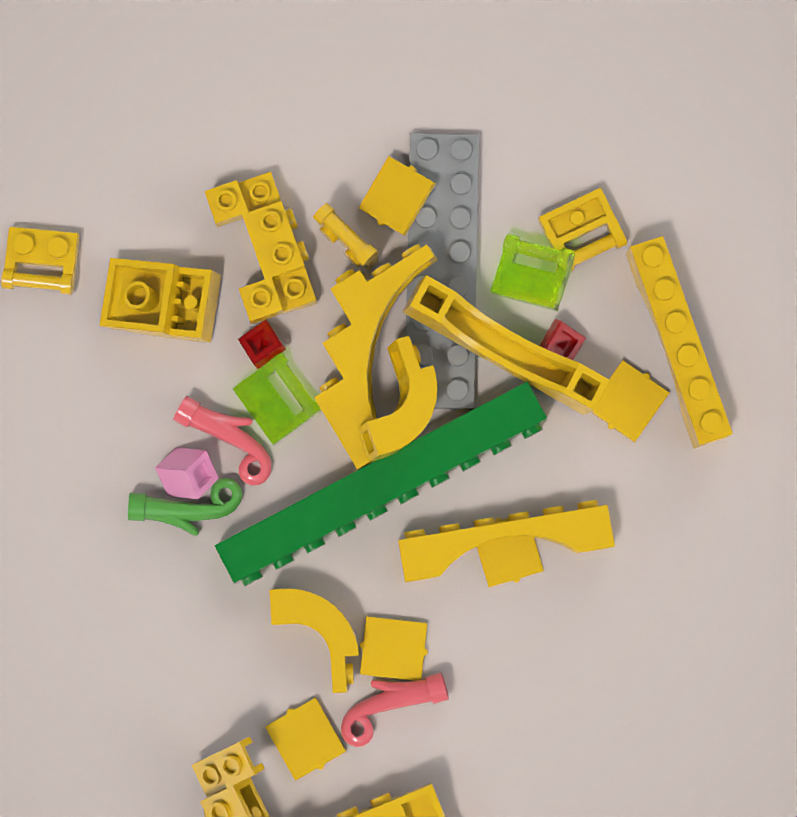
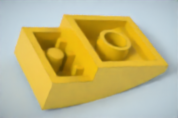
[99,258,221,343]

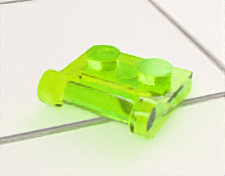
[490,233,575,312]
[232,352,322,446]

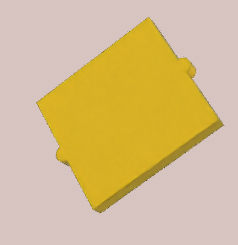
[358,156,436,236]
[591,360,669,443]
[476,517,544,588]
[360,616,428,681]
[265,697,346,781]

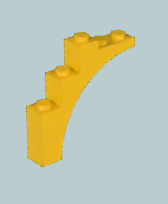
[314,244,438,470]

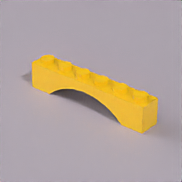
[625,236,733,449]
[402,275,610,415]
[398,500,615,583]

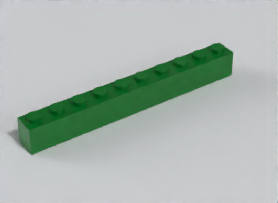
[214,381,547,586]

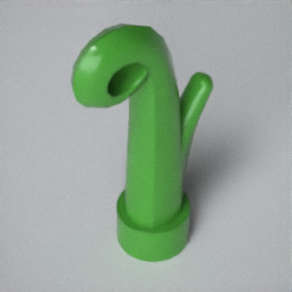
[128,478,242,536]

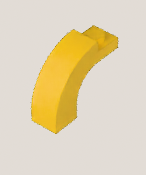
[358,336,437,462]
[269,589,360,693]

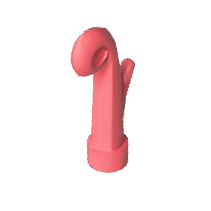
[173,396,271,486]
[341,672,449,747]

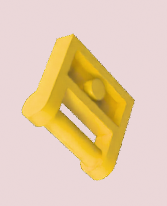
[538,188,627,274]
[313,203,378,270]
[1,227,80,295]

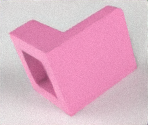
[155,448,219,499]

